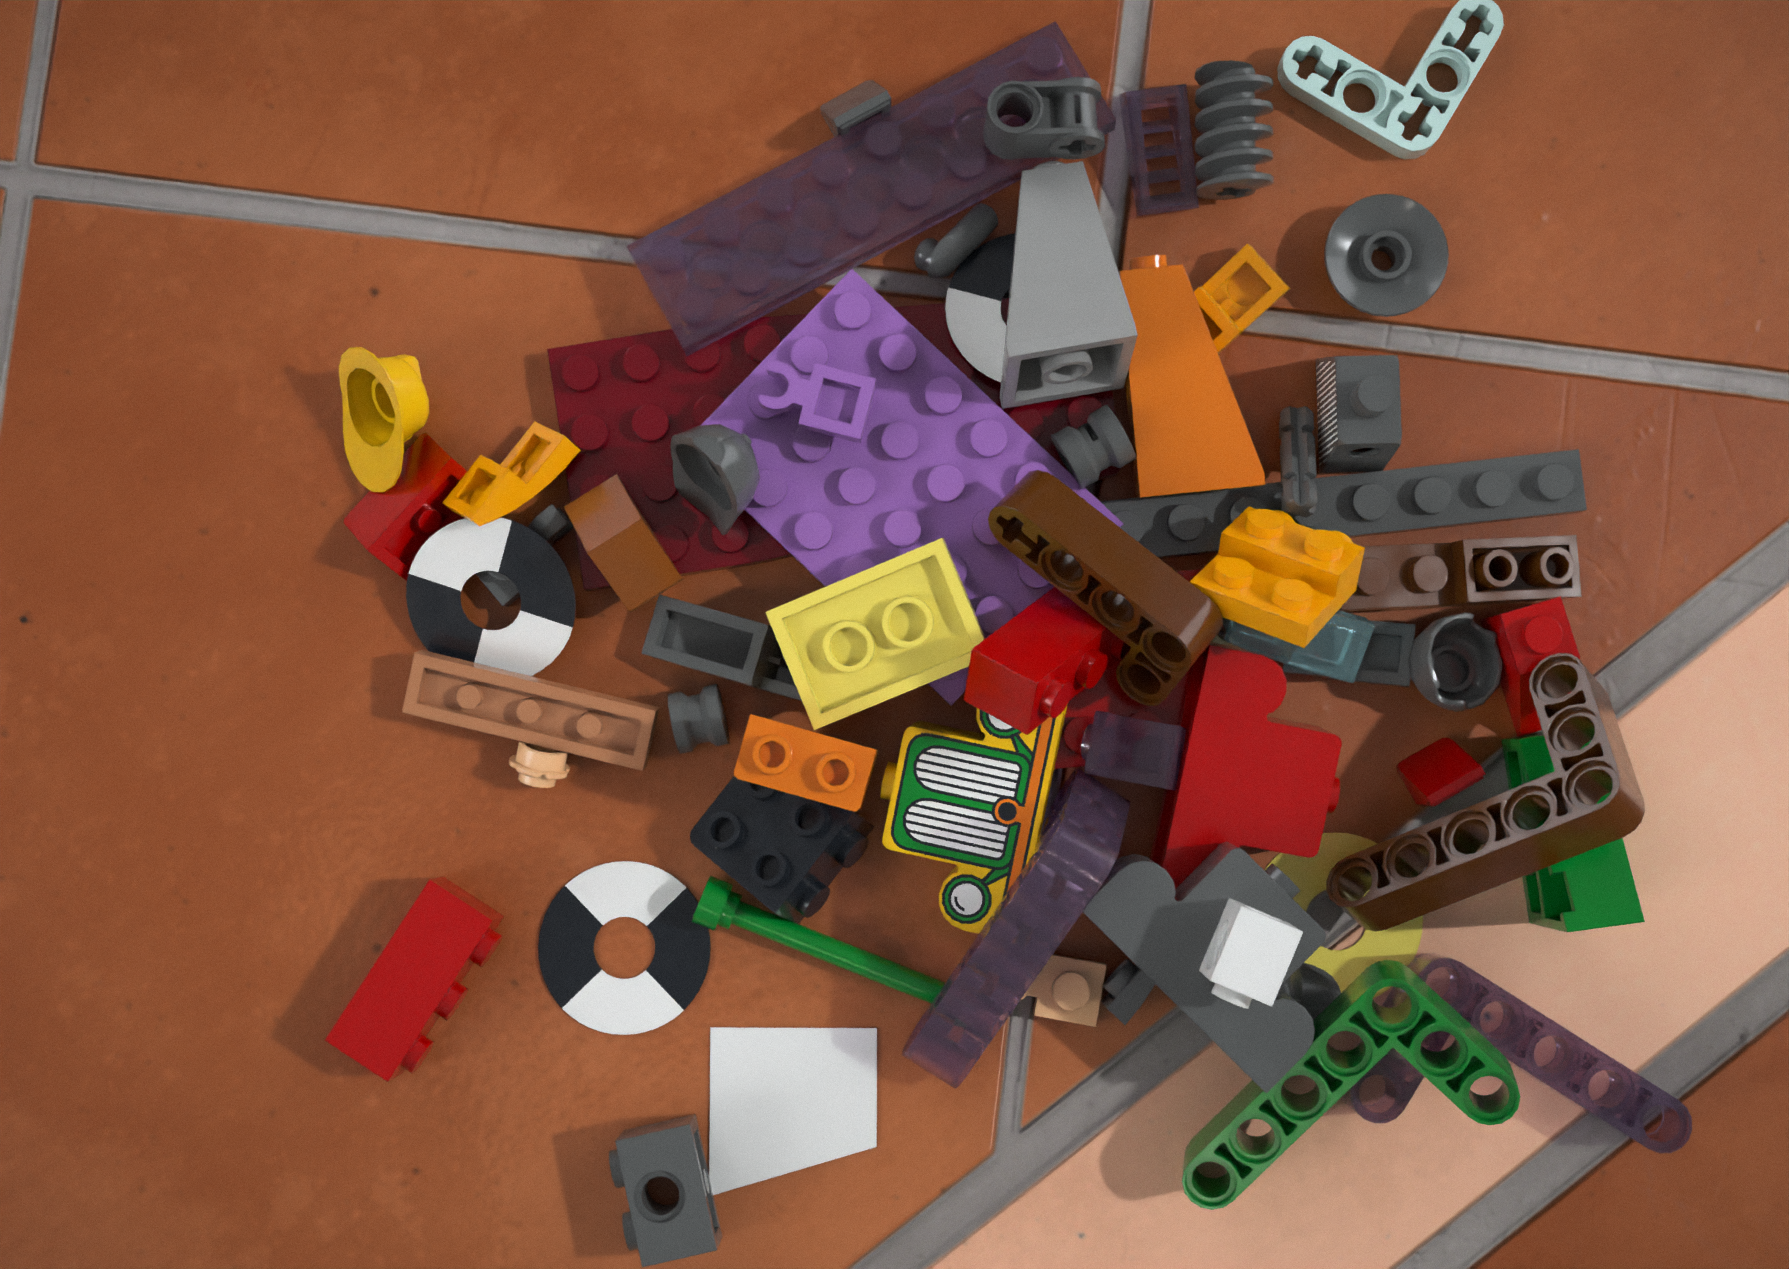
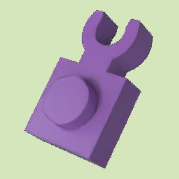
[758,361,877,443]

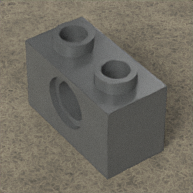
[609,1114,722,1267]

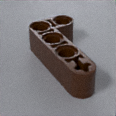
[988,470,1223,706]

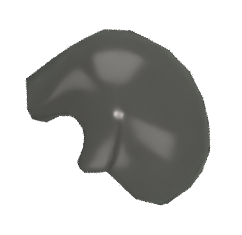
[1408,612,1503,712]

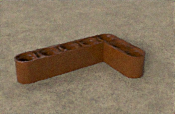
[1326,653,1645,932]

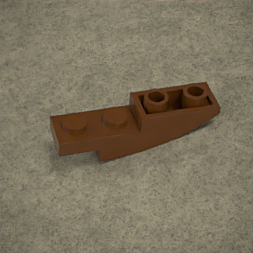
[1337,535,1582,612]

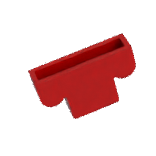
[1150,642,1342,889]

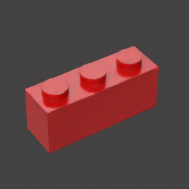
[964,587,1131,735]
[324,876,504,1082]

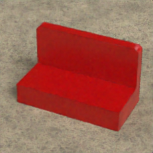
[343,433,468,581]

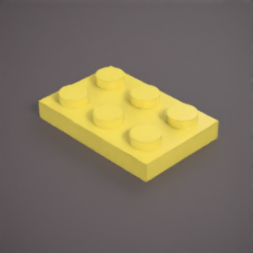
[765,538,985,730]

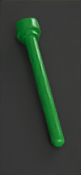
[692,875,979,1017]

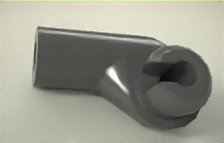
[914,203,998,279]

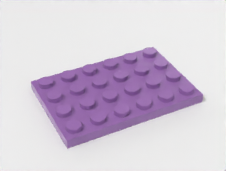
[701,269,1123,706]

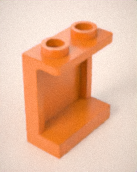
[734,714,878,812]

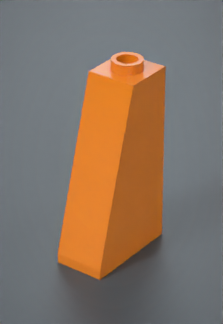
[1119,255,1265,498]

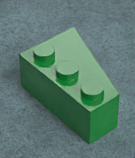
[1501,734,1645,932]

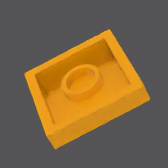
[1190,506,1365,648]

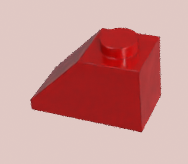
[1480,596,1580,737]

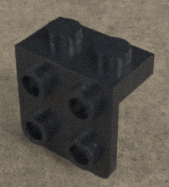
[690,776,875,924]

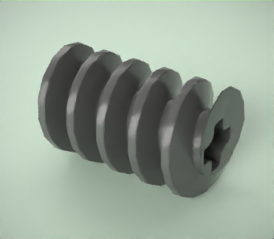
[1195,60,1274,200]

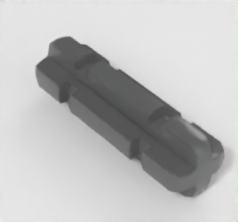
[1279,406,1318,518]

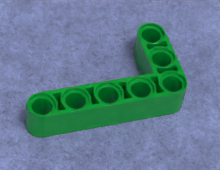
[1182,960,1520,1210]

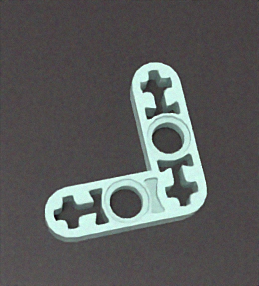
[1277,0,1504,159]

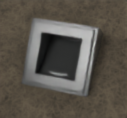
[820,80,892,145]

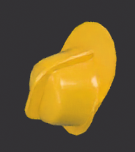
[339,347,429,492]

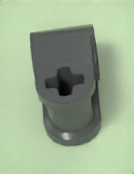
[983,77,1105,160]

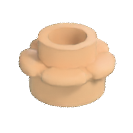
[509,741,570,788]

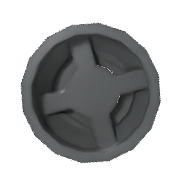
[1051,405,1136,489]

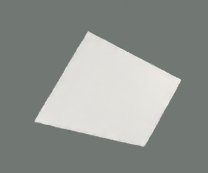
[709,1027,877,1195]

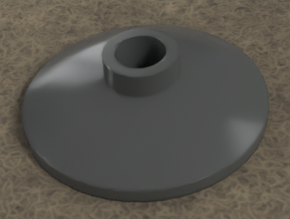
[1324,194,1449,317]

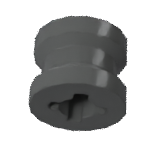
[668,684,730,754]

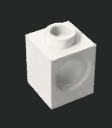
[1199,898,1303,1009]

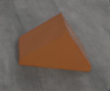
[564,474,683,613]

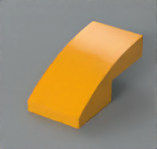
[1194,244,1291,354]
[442,421,581,527]

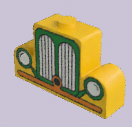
[880,704,1068,942]

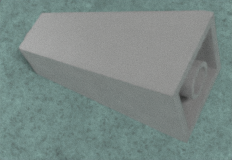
[1000,161,1138,409]

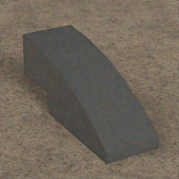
[642,595,802,702]

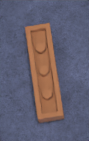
[402,650,660,771]

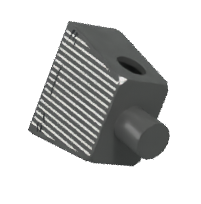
[1315,355,1402,474]

